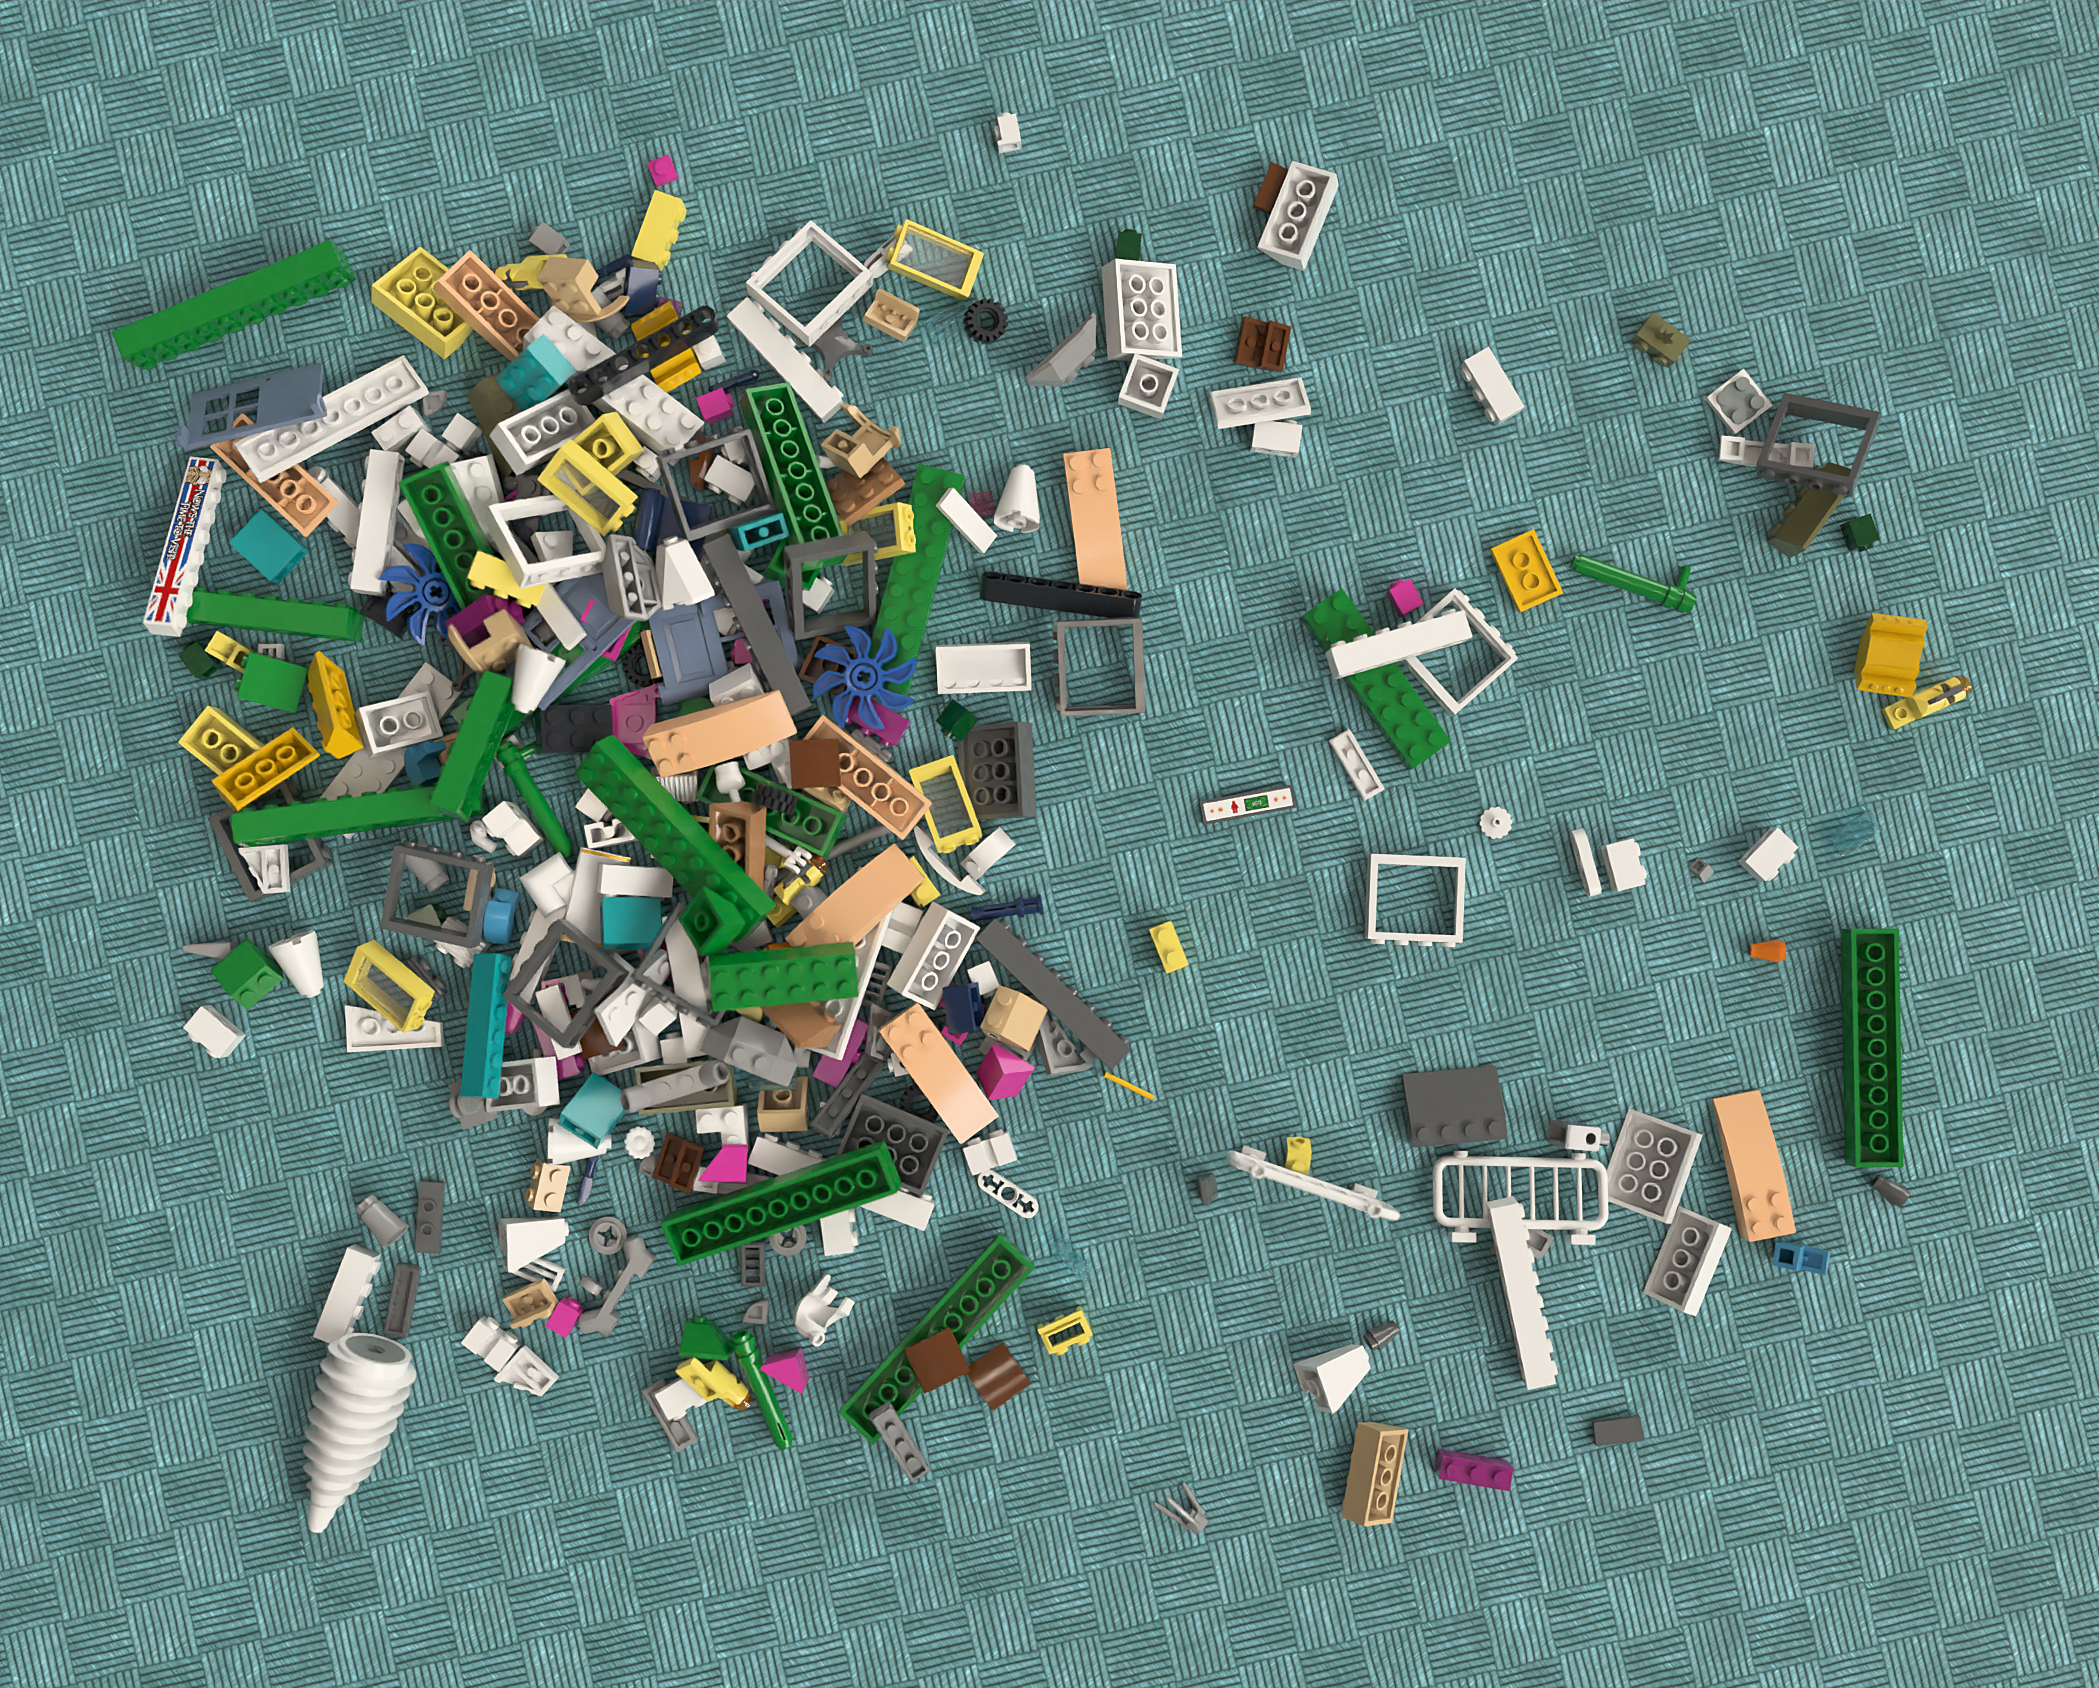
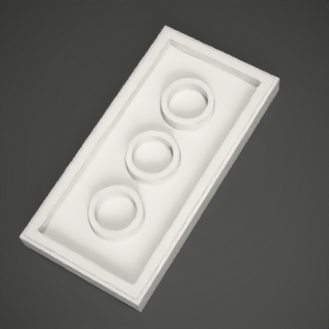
[1210,377,1311,429]

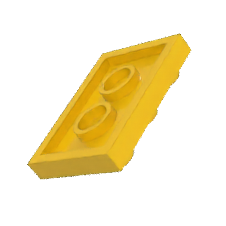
[1490,529,1563,613]

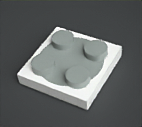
[1705,369,1772,435]

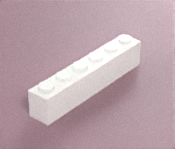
[727,297,843,423]
[348,449,405,596]
[321,477,422,593]
[1325,609,1472,680]
[510,867,576,1005]
[662,916,714,1058]

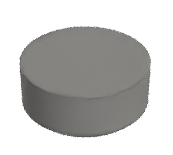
[579,1275,603,1296]

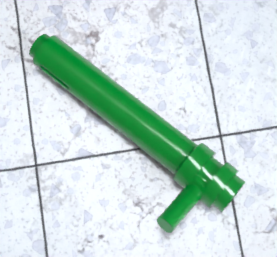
[1570,554,1696,613]
[495,740,574,858]
[731,1329,793,1450]

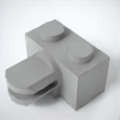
[448,1080,499,1130]

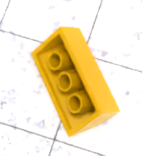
[307,651,364,759]
[211,727,320,811]

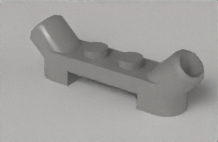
[620,1060,730,1113]
[578,1236,656,1337]

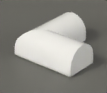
[519,852,572,918]

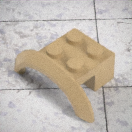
[537,257,630,323]
[821,403,901,478]
[449,609,534,676]

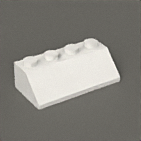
[1258,161,1339,271]
[1643,1206,1732,1316]

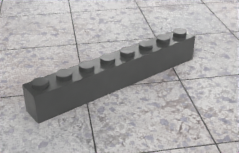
[701,533,812,717]
[975,918,1131,1070]

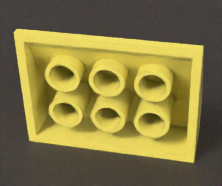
[371,247,474,360]

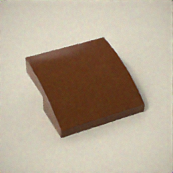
[1253,162,1288,215]
[1233,316,1292,373]
[689,435,715,492]
[789,739,841,789]
[570,1008,623,1060]
[652,1132,706,1194]
[904,1327,970,1393]
[967,1342,1032,1411]

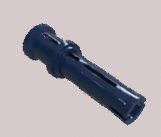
[971,894,1044,922]

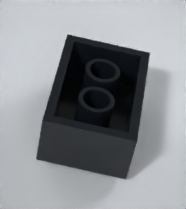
[534,705,613,755]

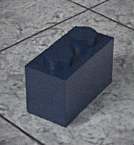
[622,259,662,315]
[942,982,984,1035]

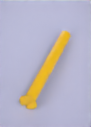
[1103,1070,1155,1100]

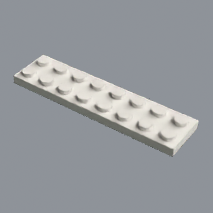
[234,355,429,483]
[320,662,465,839]
[807,866,893,1060]

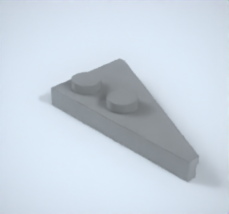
[1029,995,1090,1076]

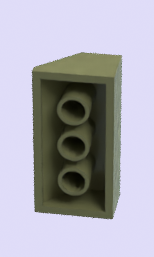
[467,371,547,479]
[1767,462,1851,558]
[635,1059,738,1116]

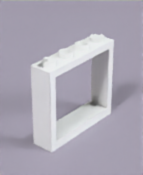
[746,220,873,347]
[484,494,606,589]
[1401,588,1518,716]
[1365,854,1466,947]

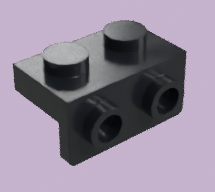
[360,588,414,639]

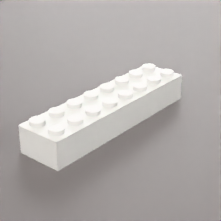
[523,305,705,466]

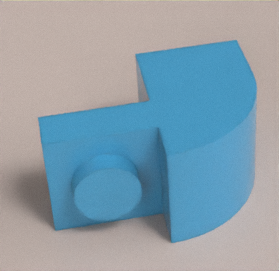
[404,740,447,786]
[483,888,521,945]
[1772,1241,1830,1275]

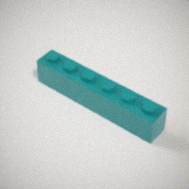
[460,953,512,1099]

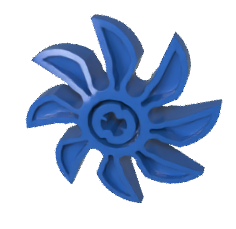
[378,544,462,646]
[813,626,917,729]

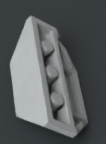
[1025,313,1096,387]
[603,534,662,621]
[700,1016,797,1087]

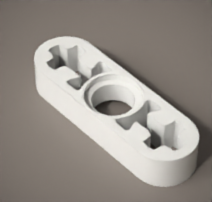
[1570,828,1601,897]
[978,1169,1038,1218]

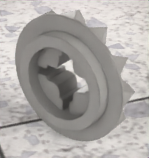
[589,1216,628,1255]
[769,1225,807,1256]

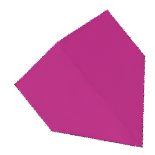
[697,1144,747,1184]

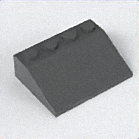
[957,722,1037,821]
[1402,1066,1508,1147]
[836,1093,950,1196]

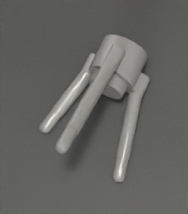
[1153,1482,1208,1534]

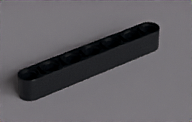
[568,306,719,406]
[979,571,1142,618]

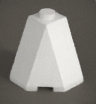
[655,536,715,610]
[498,1216,569,1273]
[1293,1344,1370,1413]

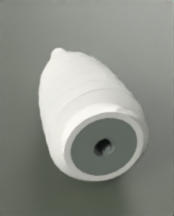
[303,1333,416,1533]

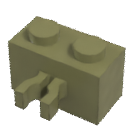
[1631,312,1691,368]

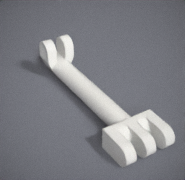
[765,834,812,874]

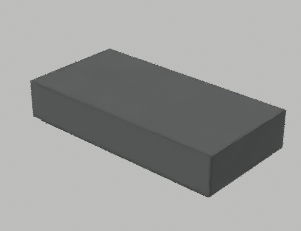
[1592,1415,1643,1446]

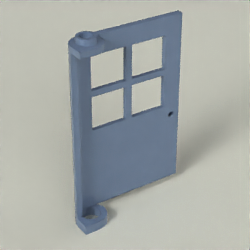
[175,362,327,450]
[504,572,637,710]
[649,580,804,707]

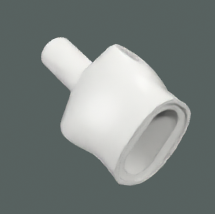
[714,762,745,802]

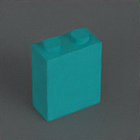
[229,509,310,585]
[726,512,790,551]
[600,897,665,950]
[557,1072,626,1149]

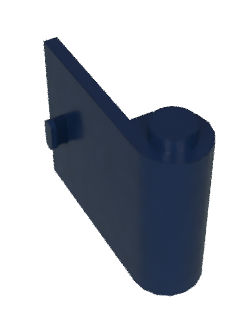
[632,487,712,562]

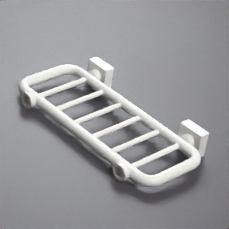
[1226,1145,1400,1220]
[1433,1151,1608,1245]

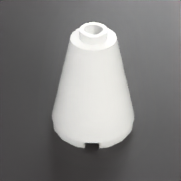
[994,465,1040,533]
[511,643,566,713]
[268,930,324,998]
[548,1118,611,1166]

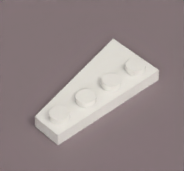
[594,949,671,1047]
[345,1005,444,1052]

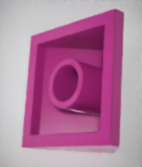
[976,1043,1035,1100]
[760,1347,809,1394]

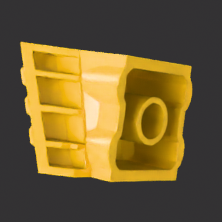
[631,301,702,393]
[1854,613,1928,698]

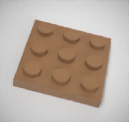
[825,457,905,527]

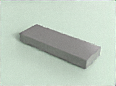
[642,1377,699,1452]

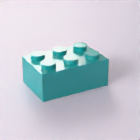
[495,334,577,411]

